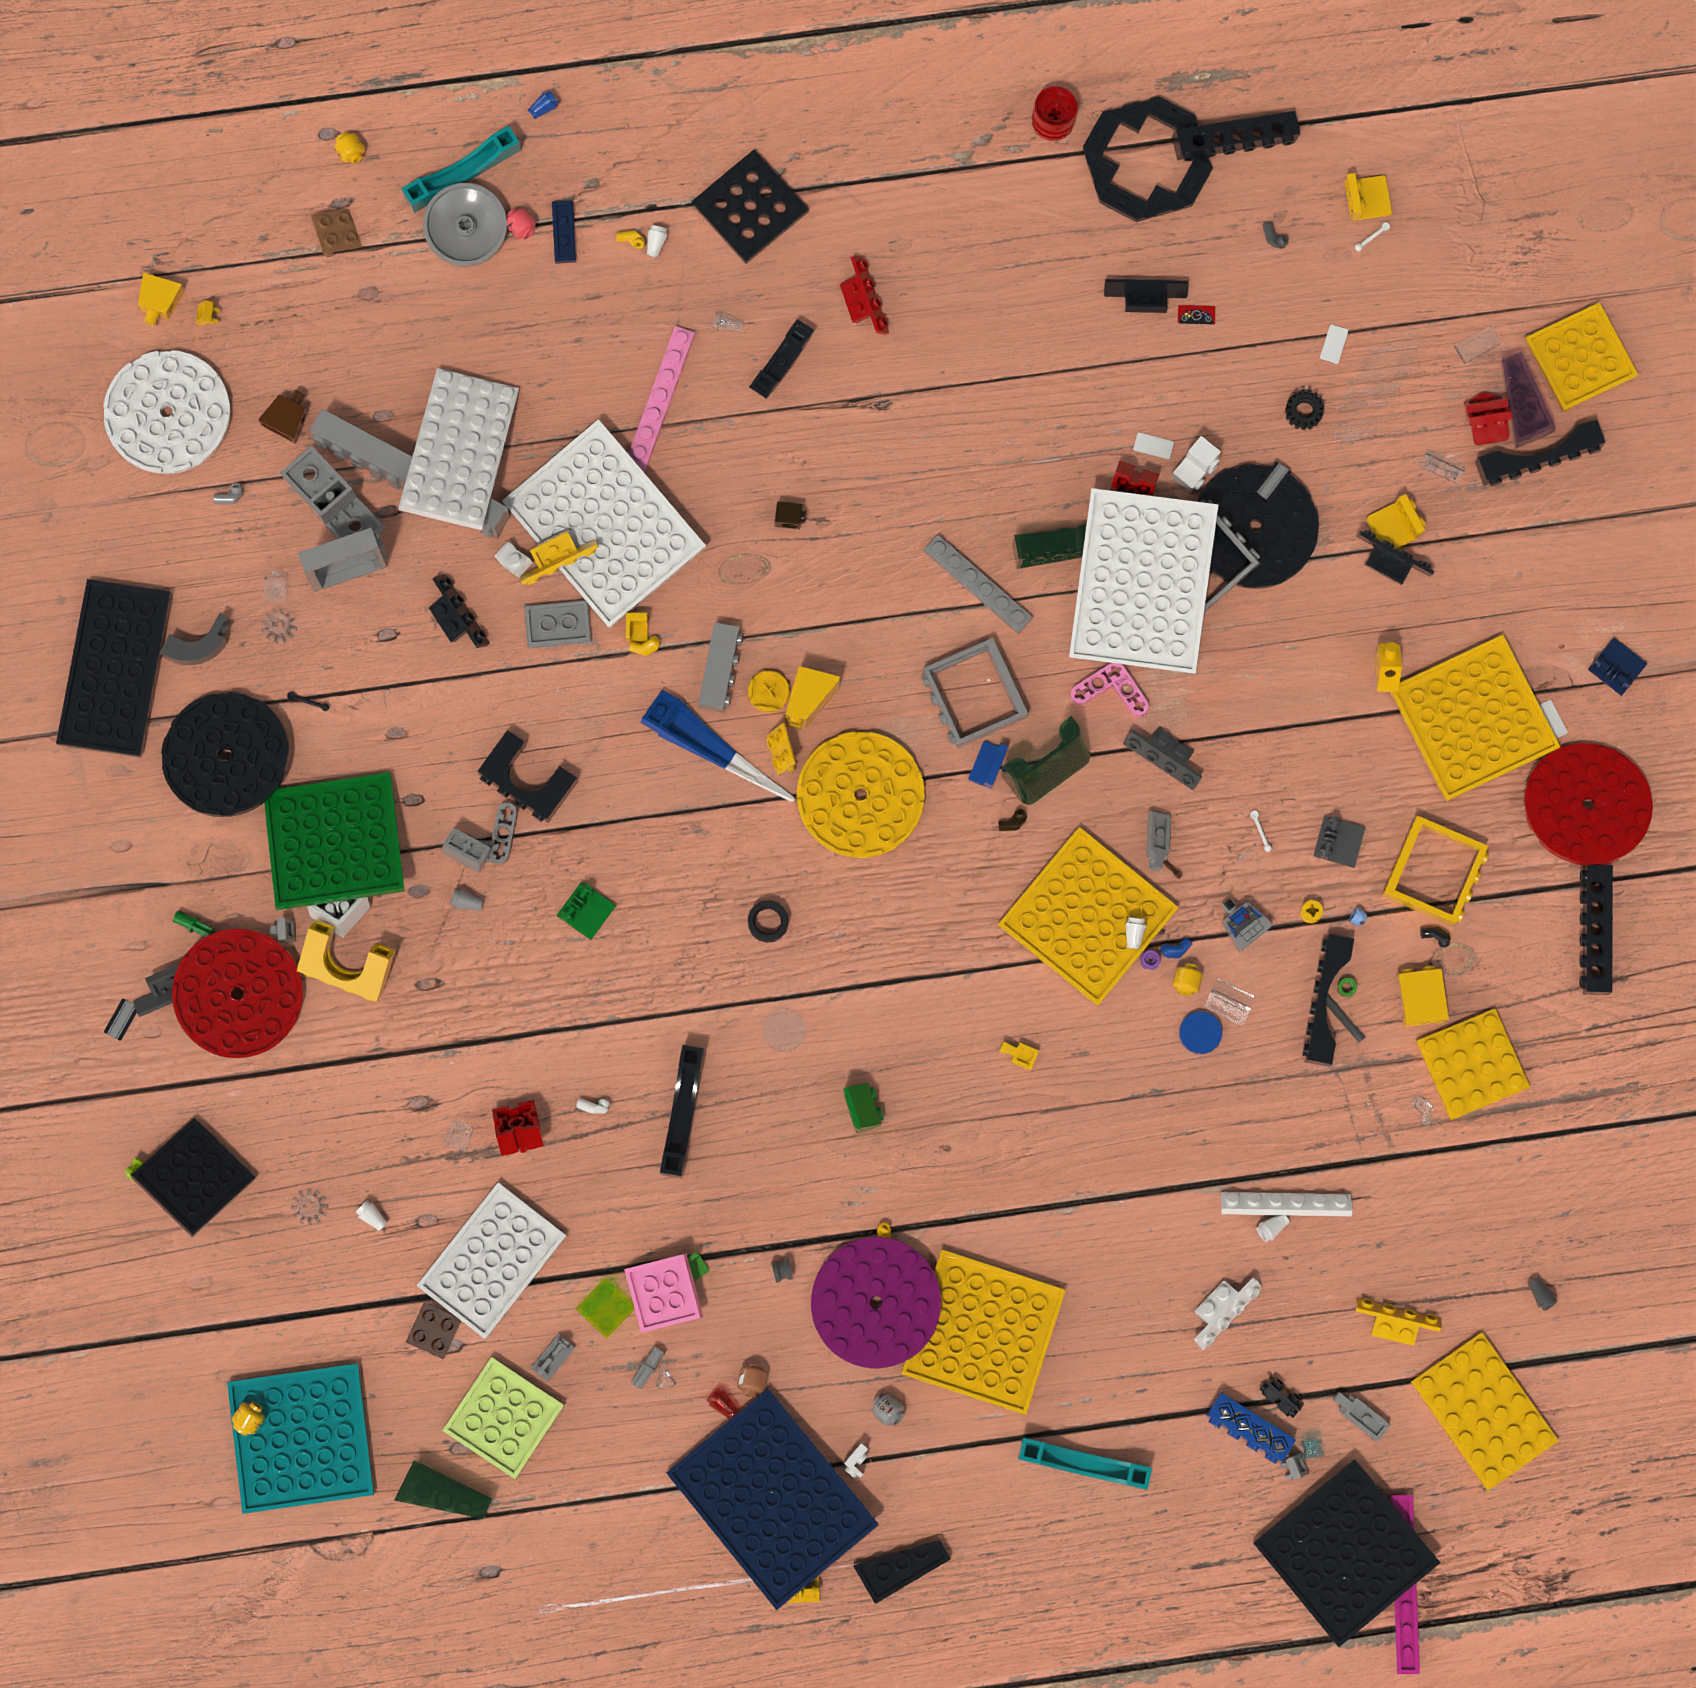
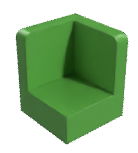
[688,1252,709,1281]

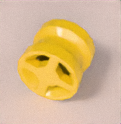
[1300,900,1323,924]

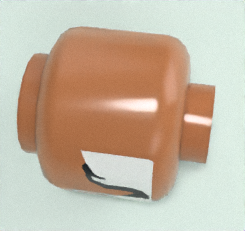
[737,1364,767,1398]

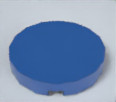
[1179,1011,1222,1055]

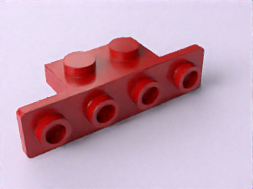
[839,255,889,335]

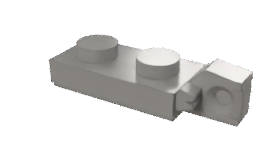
[1146,810,1171,872]
[1333,1392,1390,1442]

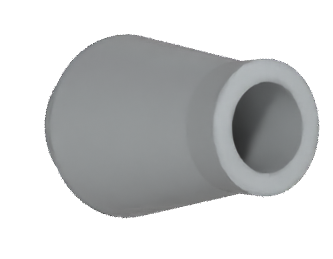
[450,888,483,911]

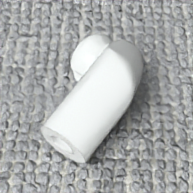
[576,1098,610,1114]

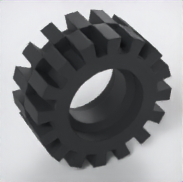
[1285,389,1324,430]

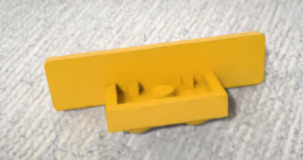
[520,530,599,585]
[1356,1298,1442,1346]

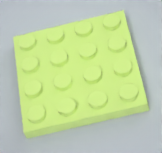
[442,1357,564,1479]

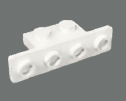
[1194,1277,1262,1350]

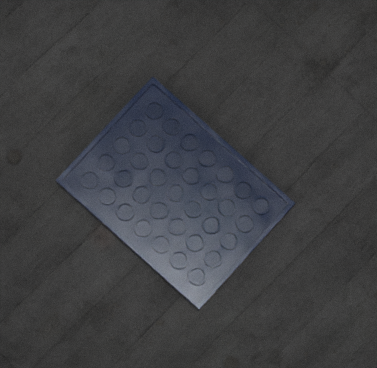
[666,1389,879,1610]

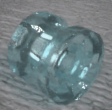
[1300,1439,1324,1459]

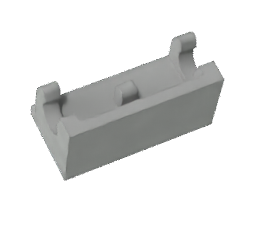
[442,827,491,873]

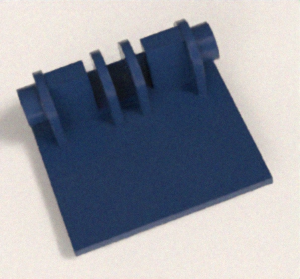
[1588,638,1647,696]

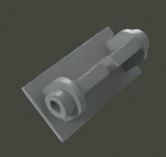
[531,1334,575,1382]

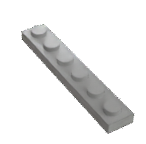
[924,535,1033,634]

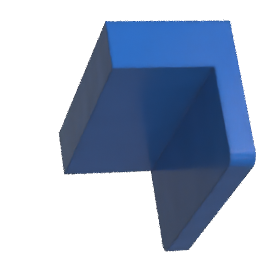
[969,741,1008,789]

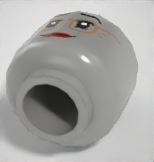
[872,1393,905,1426]

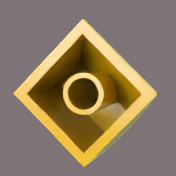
[785,666,840,730]

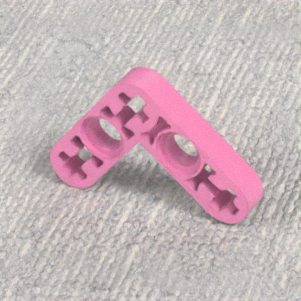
[1070,663,1149,717]

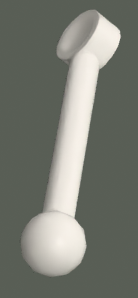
[1354,222,1390,251]
[1250,810,1272,852]

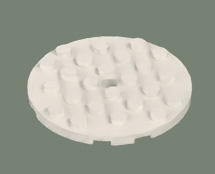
[103,350,231,474]

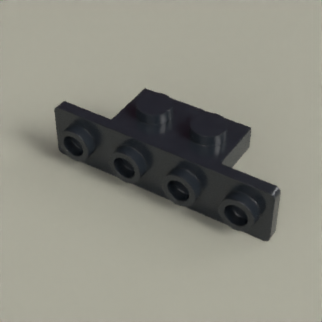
[1104,279,1189,313]
[1356,530,1435,585]
[429,575,490,648]

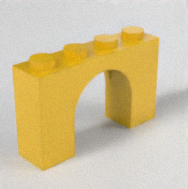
[297,919,395,1002]

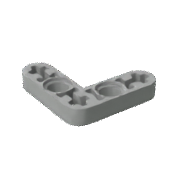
[478,803,517,864]

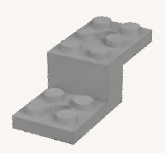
[280,445,386,539]

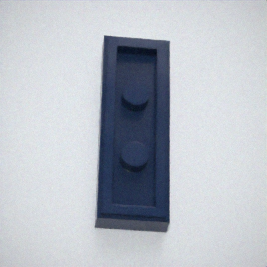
[552,200,576,264]

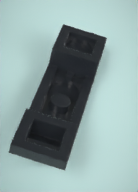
[749,319,814,399]

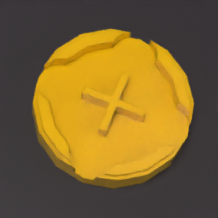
[748,670,790,713]

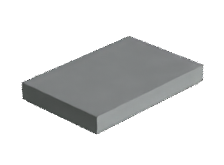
[524,600,591,649]

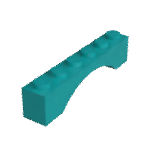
[401,125,521,213]
[1017,1438,1152,1490]

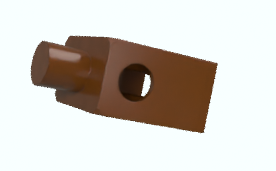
[258,390,307,444]

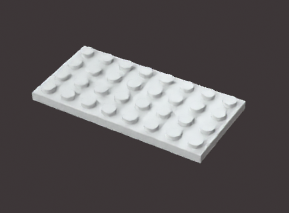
[398,368,519,530]

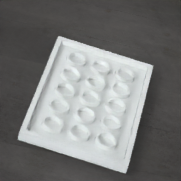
[417,1183,567,1340]

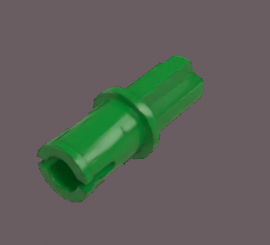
[173,910,215,937]

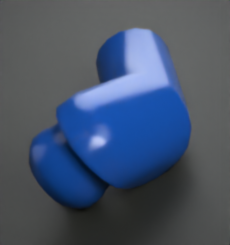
[1160,938,1193,959]

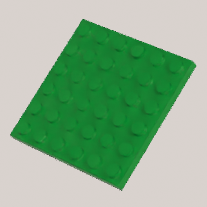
[264,772,405,911]

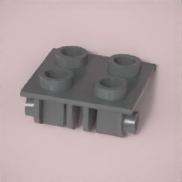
[1313,816,1366,868]

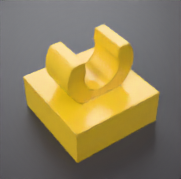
[195,300,220,326]

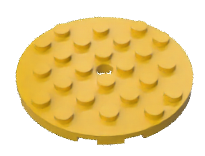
[797,732,925,859]

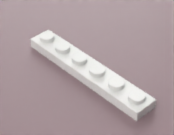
[1220,1192,1353,1216]

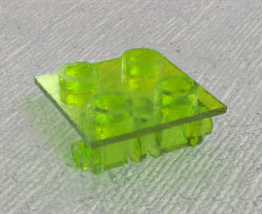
[576,1277,635,1339]

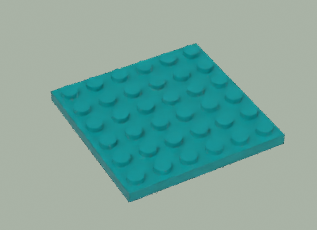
[227,1364,374,1514]

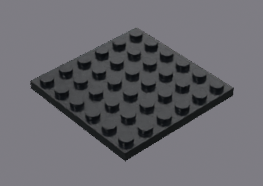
[1253,1459,1441,1647]

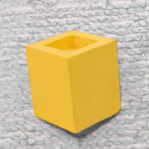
[626,613,648,642]

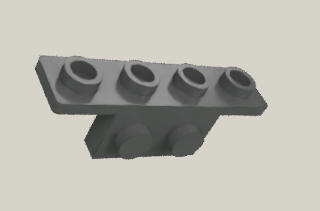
[1123,728,1202,790]
[133,964,179,1017]

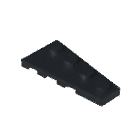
[853,1540,951,1604]

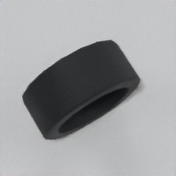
[748,900,788,943]

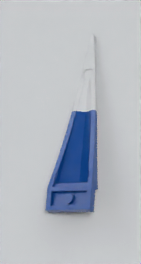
[640,690,794,802]

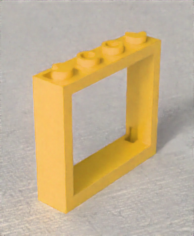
[1382,815,1489,927]

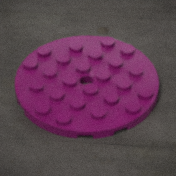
[811,1237,942,1369]

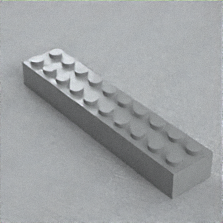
[309,409,510,539]

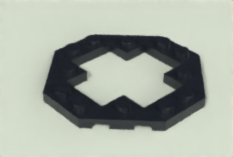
[1083,96,1212,222]

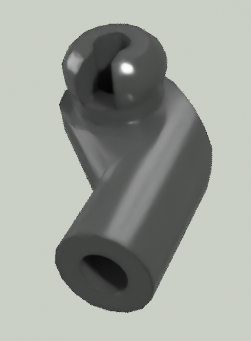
[1263,222,1289,249]

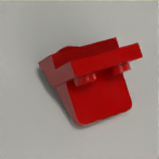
[1464,392,1512,445]

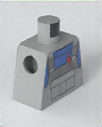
[1221,899,1273,953]

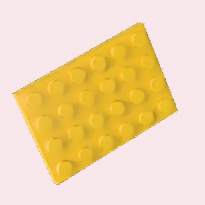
[1411,1332,1559,1491]

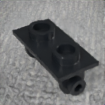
[1260,1375,1304,1418]

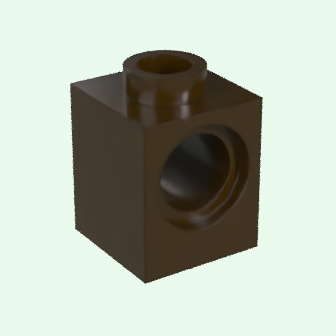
[775,501,806,530]

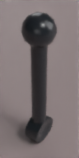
[287,692,329,711]

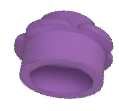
[1140,949,1161,970]

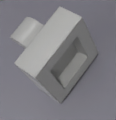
[270,918,295,942]
[1280,1453,1309,1480]

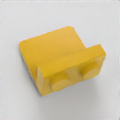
[1367,494,1426,550]

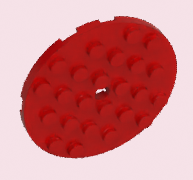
[1523,743,1653,866]
[172,929,303,1058]

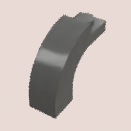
[159,613,231,665]

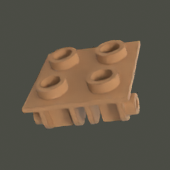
[310,209,362,257]

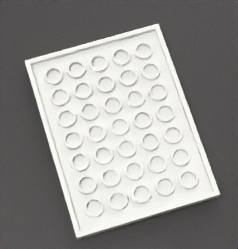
[502,419,707,629]
[1069,488,1218,674]

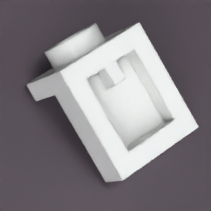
[495,542,533,578]
[844,1443,868,1478]

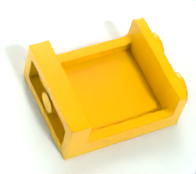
[1396,966,1449,1027]

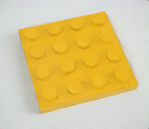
[1524,302,1638,412]
[1416,1008,1530,1121]

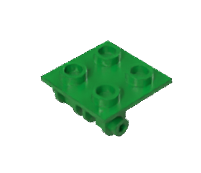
[556,881,616,940]

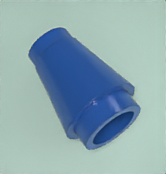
[527,90,559,119]

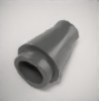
[1528,1277,1558,1311]

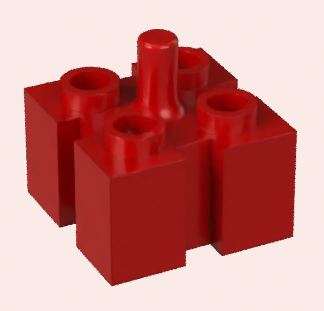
[1110,461,1160,496]
[492,1100,544,1156]

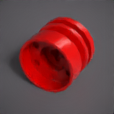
[1032,86,1078,141]

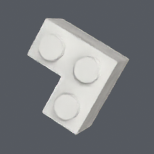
[1171,436,1221,494]
[307,897,370,938]

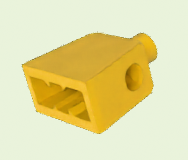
[138,273,184,326]
[1375,642,1402,692]

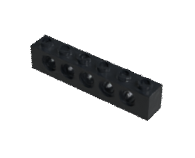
[1172,111,1300,161]
[1579,864,1613,995]

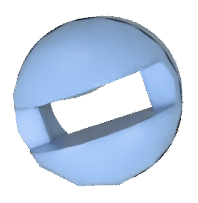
[1349,907,1367,926]

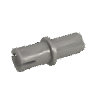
[631,1346,665,1389]

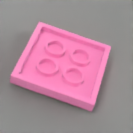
[624,1253,703,1333]

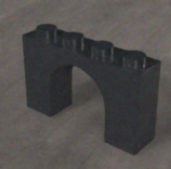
[478,730,578,823]

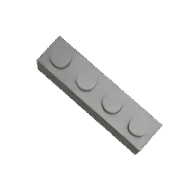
[698,622,743,713]

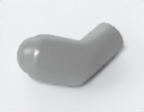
[214,483,244,505]

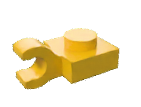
[999,1042,1039,1071]

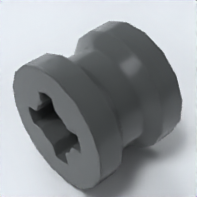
[771,1258,793,1283]

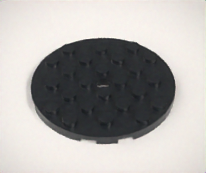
[1197,464,1319,589]
[161,692,289,817]

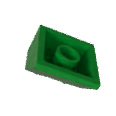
[843,1083,884,1134]

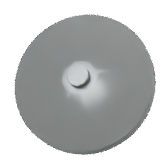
[423,183,507,267]

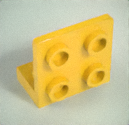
[1344,173,1392,221]

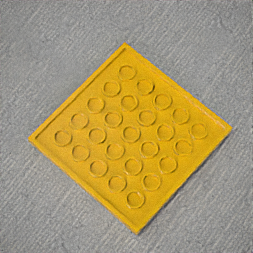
[1390,635,1561,802]
[998,827,1179,1007]
[901,1249,1066,1416]

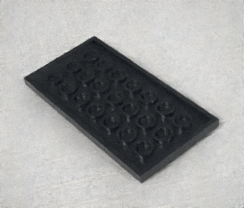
[56,579,172,758]

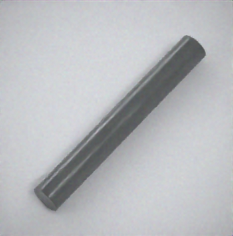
[1326,995,1366,1043]

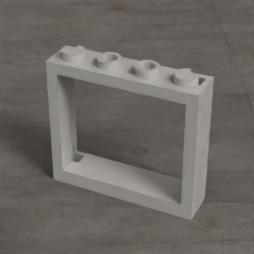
[1200,499,1261,613]
[298,527,388,592]
[921,638,1028,748]

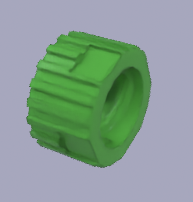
[1337,977,1357,998]

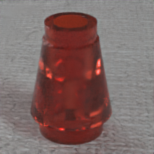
[707,1387,739,1420]

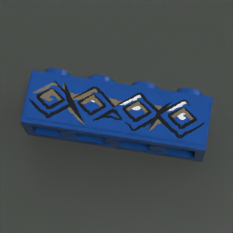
[1206,1393,1296,1464]

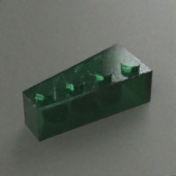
[1012,524,1087,569]
[394,1460,495,1519]

